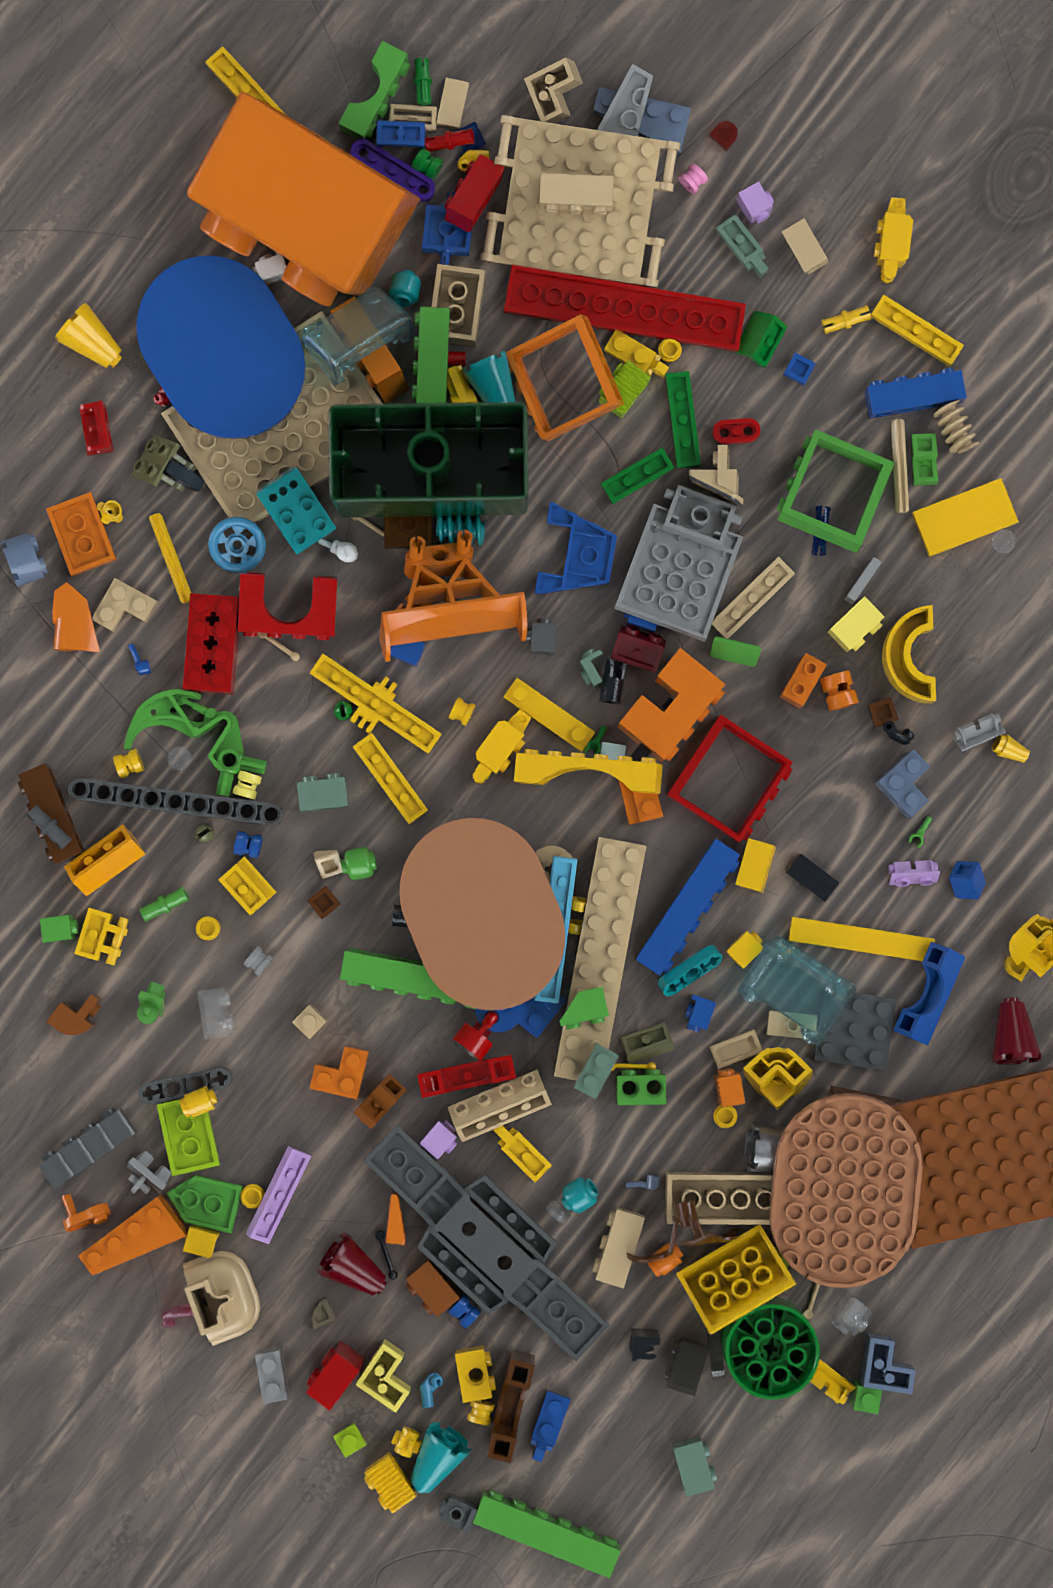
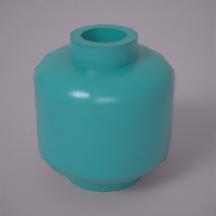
[388,270,422,307]
[561,1177,599,1214]

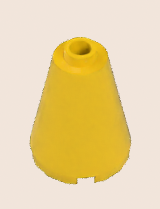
[55,303,122,368]

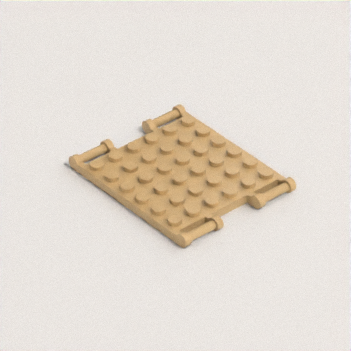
[480,115,681,288]

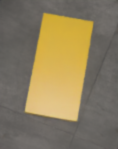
[912,478,1019,557]

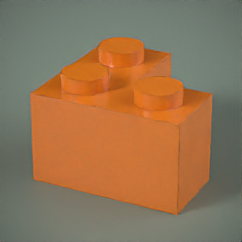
[309,1045,370,1100]

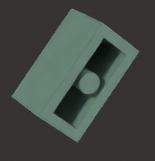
[297,773,350,812]
[573,1043,619,1099]
[672,1436,717,1497]

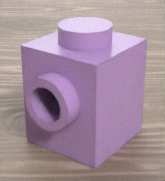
[736,182,774,224]
[419,1120,458,1159]

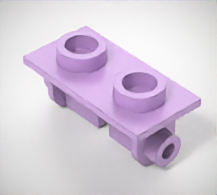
[888,860,940,887]

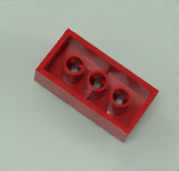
[182,593,239,695]

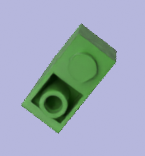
[560,986,609,1030]

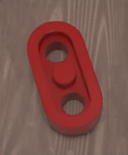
[712,418,761,445]

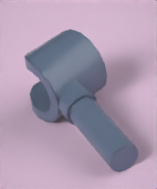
[626,1174,660,1190]

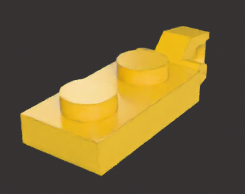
[604,331,669,378]
[493,1125,552,1183]

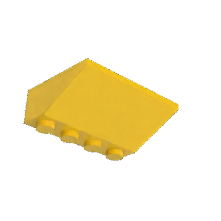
[676,1225,796,1335]

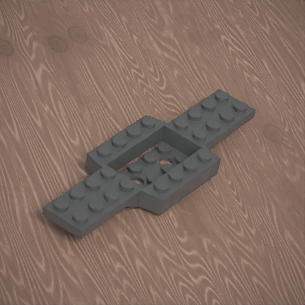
[363,1124,610,1361]

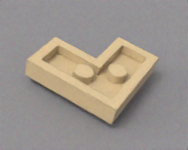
[92,578,158,632]

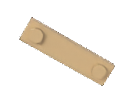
[711,557,795,639]

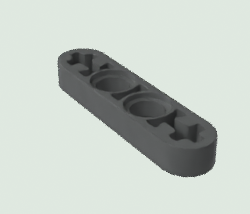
[138,1067,233,1104]

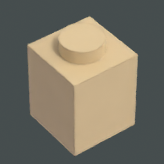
[292,1004,329,1039]

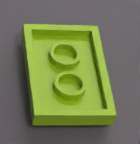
[157,1099,221,1176]

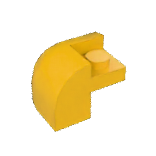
[1009,914,1053,978]
[743,1047,813,1111]

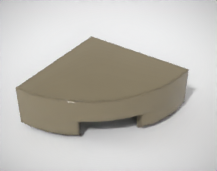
[311,1297,336,1330]

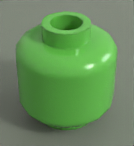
[340,847,377,880]

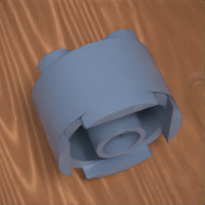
[0,532,48,587]

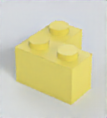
[355,1339,411,1413]

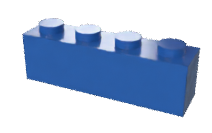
[864,368,967,419]

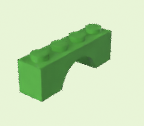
[338,41,410,140]

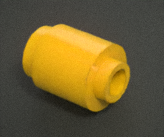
[179,1086,218,1118]

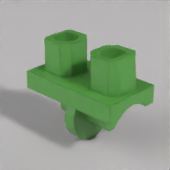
[137,981,165,1024]

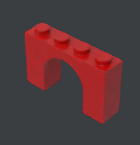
[238,571,338,640]

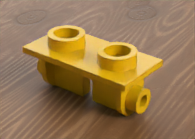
[810,1359,855,1405]

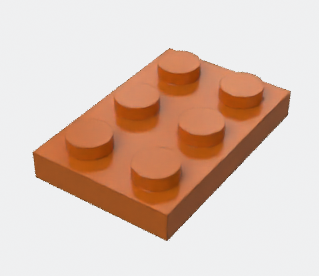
[46,492,117,577]

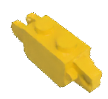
[874,197,913,284]
[472,710,531,785]

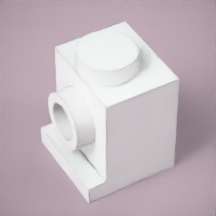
[251,252,286,285]

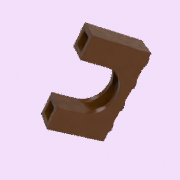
[487,1349,535,1463]

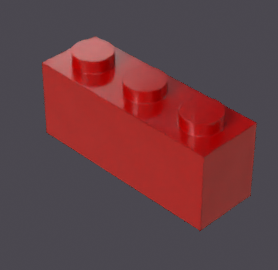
[444,154,505,233]

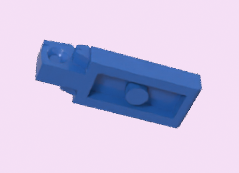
[531,1390,571,1462]

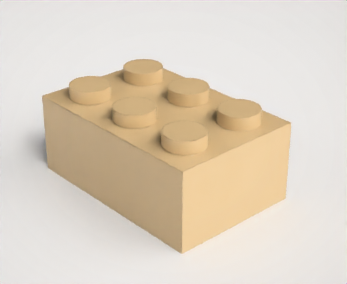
[539,173,614,216]
[432,264,485,347]

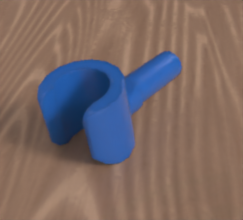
[128,643,151,675]

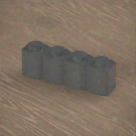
[38,1108,137,1189]

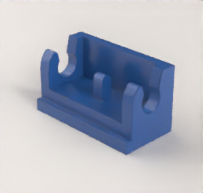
[376,121,426,150]

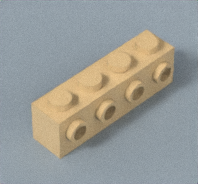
[448,1070,552,1142]

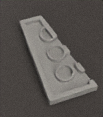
[597,64,653,136]

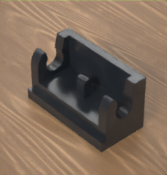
[629,1328,661,1361]

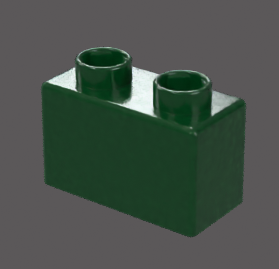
[328,402,528,517]

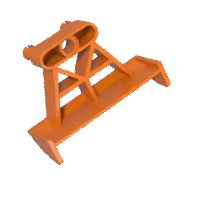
[379,530,527,662]

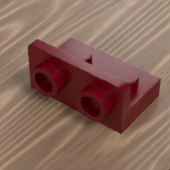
[611,625,667,673]

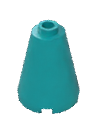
[461,350,516,402]
[410,1422,471,1494]

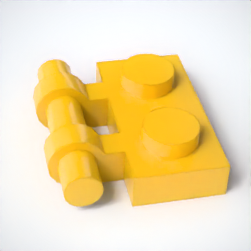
[74,908,129,966]

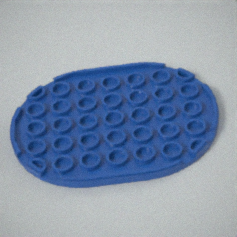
[136,256,305,439]

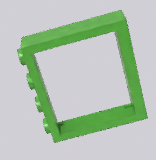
[776,429,895,553]

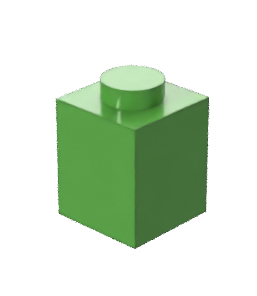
[40,915,79,943]
[850,1380,882,1415]

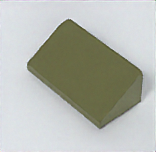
[620,1022,674,1064]

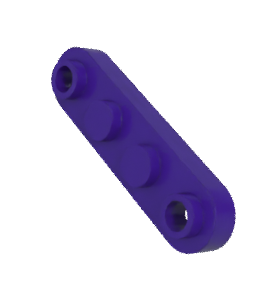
[351,139,435,202]

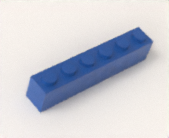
[635,839,740,976]

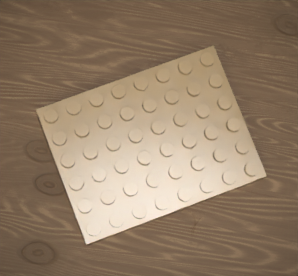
[161,311,382,533]

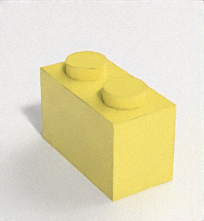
[827,596,884,652]

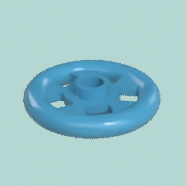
[208,517,266,573]

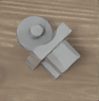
[127,1151,171,1194]

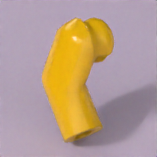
[457,150,490,172]

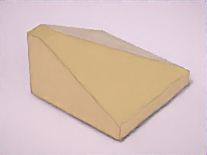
[313,850,342,879]

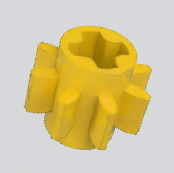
[391,1427,423,1458]

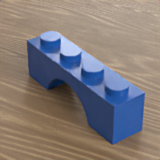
[893,942,965,1046]

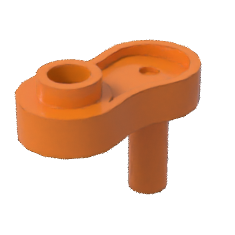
[62,1194,111,1232]

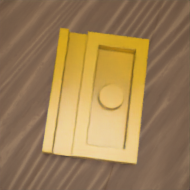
[218,856,277,916]

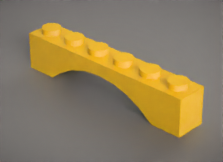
[514,749,663,794]

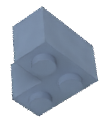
[874,749,930,819]
[859,1333,916,1394]

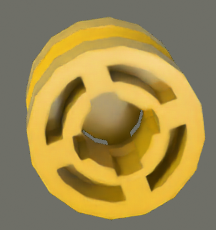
[113,749,144,779]

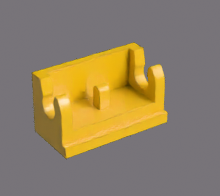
[735,838,776,893]

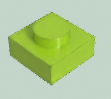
[333,1422,367,1458]

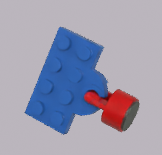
[452,995,566,1062]

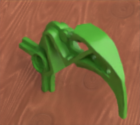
[124,689,267,797]

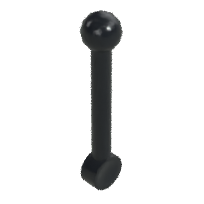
[375,1230,398,1280]

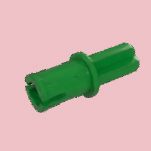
[414,57,432,106]

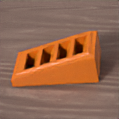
[386,1192,406,1245]

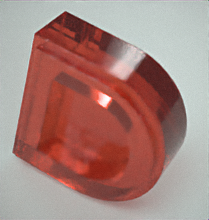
[709,121,738,152]

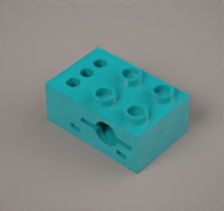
[255,465,337,555]

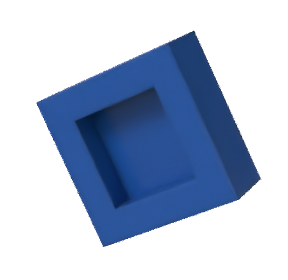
[783,353,816,386]

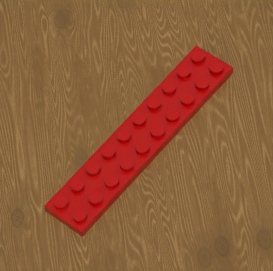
[504,264,746,352]

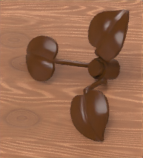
[626,1200,738,1263]

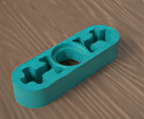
[658,945,723,996]

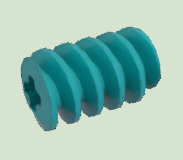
[436,516,485,546]

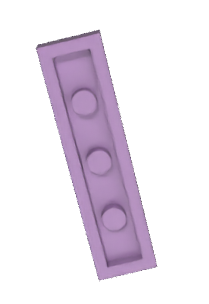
[246,1146,311,1244]

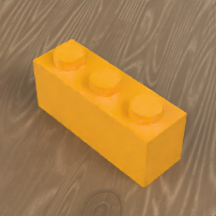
[64,824,145,896]

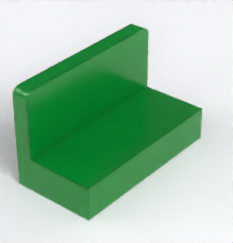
[735,311,788,368]

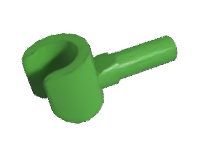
[908,816,932,848]

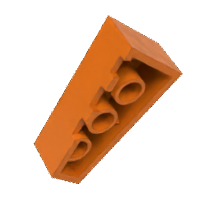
[330,296,409,404]
[78,1194,188,1276]

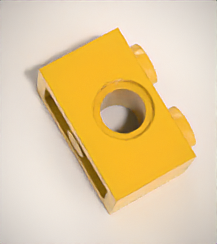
[455,1345,496,1403]

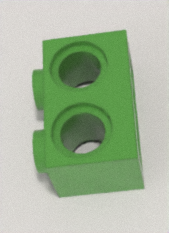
[616,1069,666,1105]

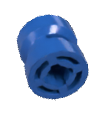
[233,831,263,859]
[447,1294,482,1329]

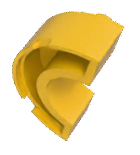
[882,605,936,704]

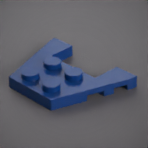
[535,502,617,595]

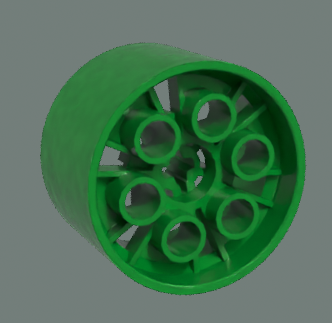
[720,1296,820,1400]

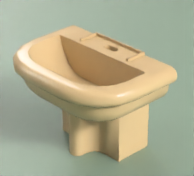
[183,1251,261,1346]

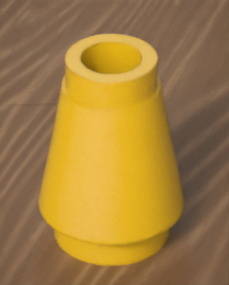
[992,734,1030,763]

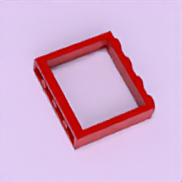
[666,714,793,843]

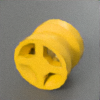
[449,697,476,726]
[467,1400,495,1425]

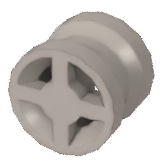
[243,946,273,977]

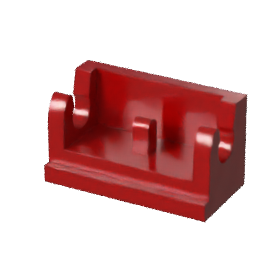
[79,400,114,456]

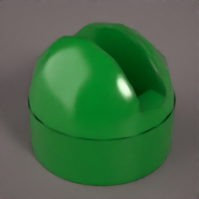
[333,701,353,721]

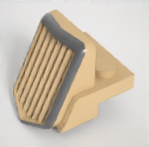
[689,445,743,507]

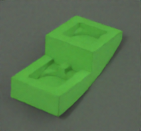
[911,433,938,486]

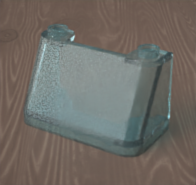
[302,287,413,386]
[737,936,857,1046]

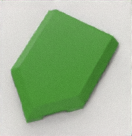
[166,1175,243,1234]

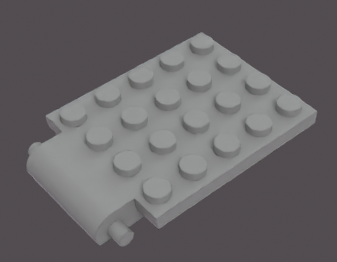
[614,485,743,642]

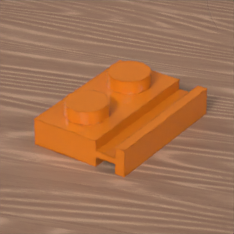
[618,780,663,825]

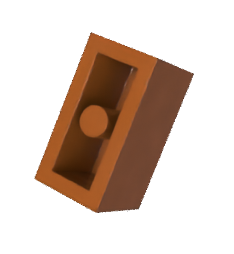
[406,1258,460,1317]

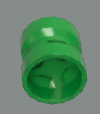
[412,148,444,181]

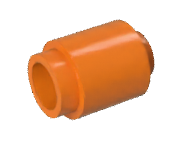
[647,1242,684,1277]

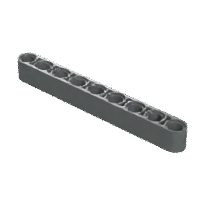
[68,778,284,826]

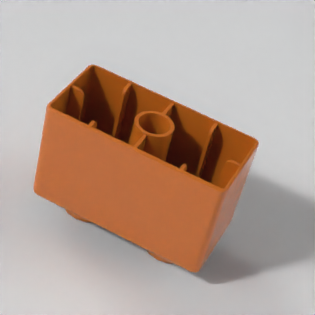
[187,91,420,307]

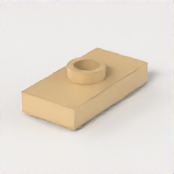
[766,1011,817,1040]

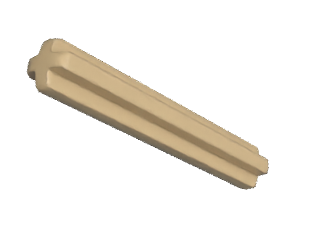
[891,419,909,513]

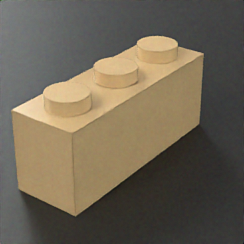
[592,1207,645,1289]

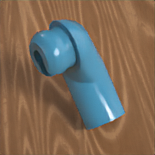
[419,1373,443,1408]

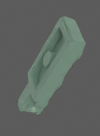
[716,214,769,278]

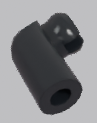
[883,721,915,745]

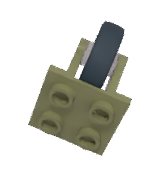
[130,435,205,492]

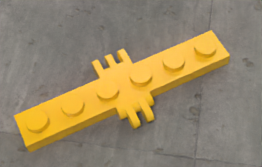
[310,654,442,754]

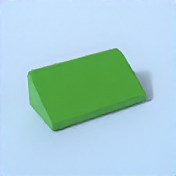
[709,636,762,667]

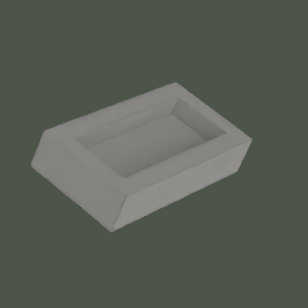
[844,557,882,605]

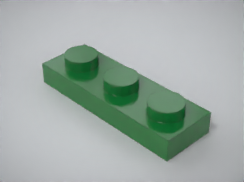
[601,447,674,505]

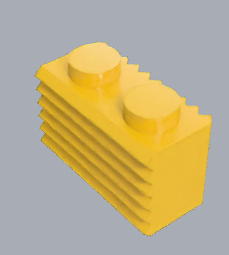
[364,1452,417,1514]

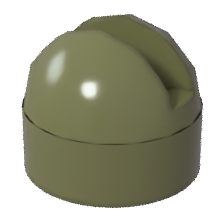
[194,824,215,843]

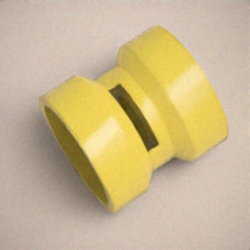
[232,770,262,800]

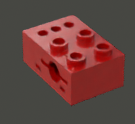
[306,1340,364,1411]

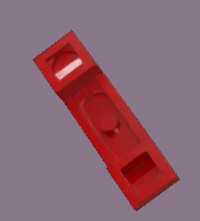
[417,1054,517,1098]

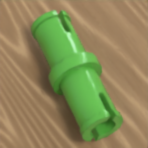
[139,887,190,922]

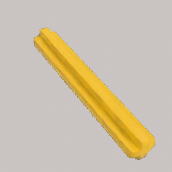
[149,513,191,604]

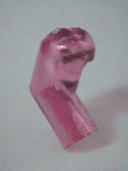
[161,1305,194,1327]

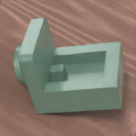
[579,648,603,688]

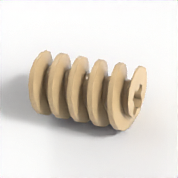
[933,400,980,454]

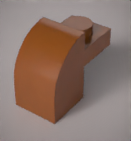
[46,994,102,1035]
[353,1073,407,1129]

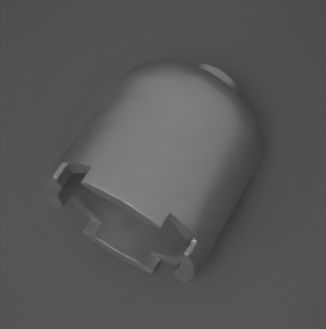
[744,1123,786,1173]

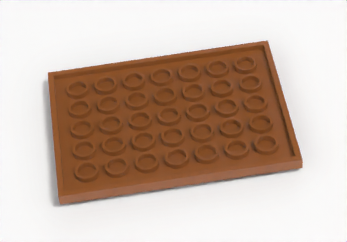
[889,1067,1053,1249]

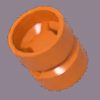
[819,670,859,712]

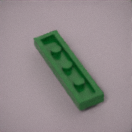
[665,371,701,469]

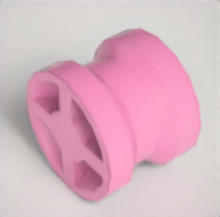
[678,163,708,194]

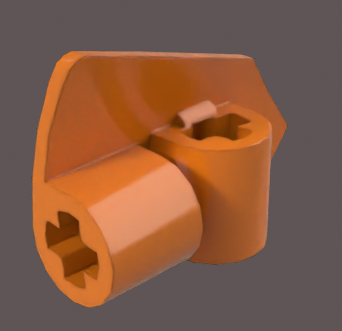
[52,582,100,652]

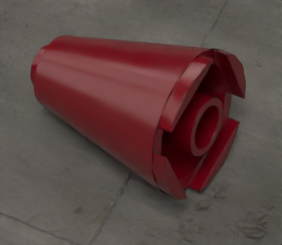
[992,997,1042,1065]
[317,1232,387,1296]

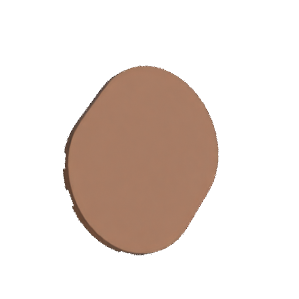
[399,818,565,1010]
[769,1093,922,1288]

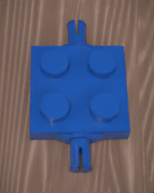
[422,191,472,265]

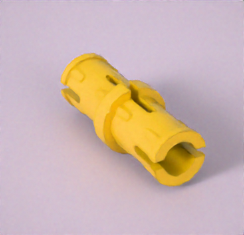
[821,305,871,335]

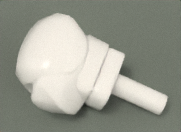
[318,538,358,562]

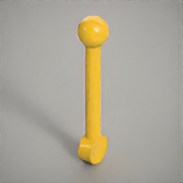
[611,1062,656,1071]

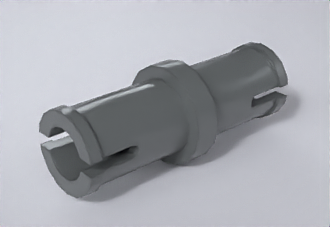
[26,805,72,850]

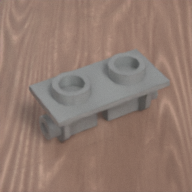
[952,713,1006,752]

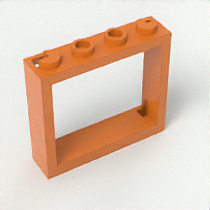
[506,314,625,441]

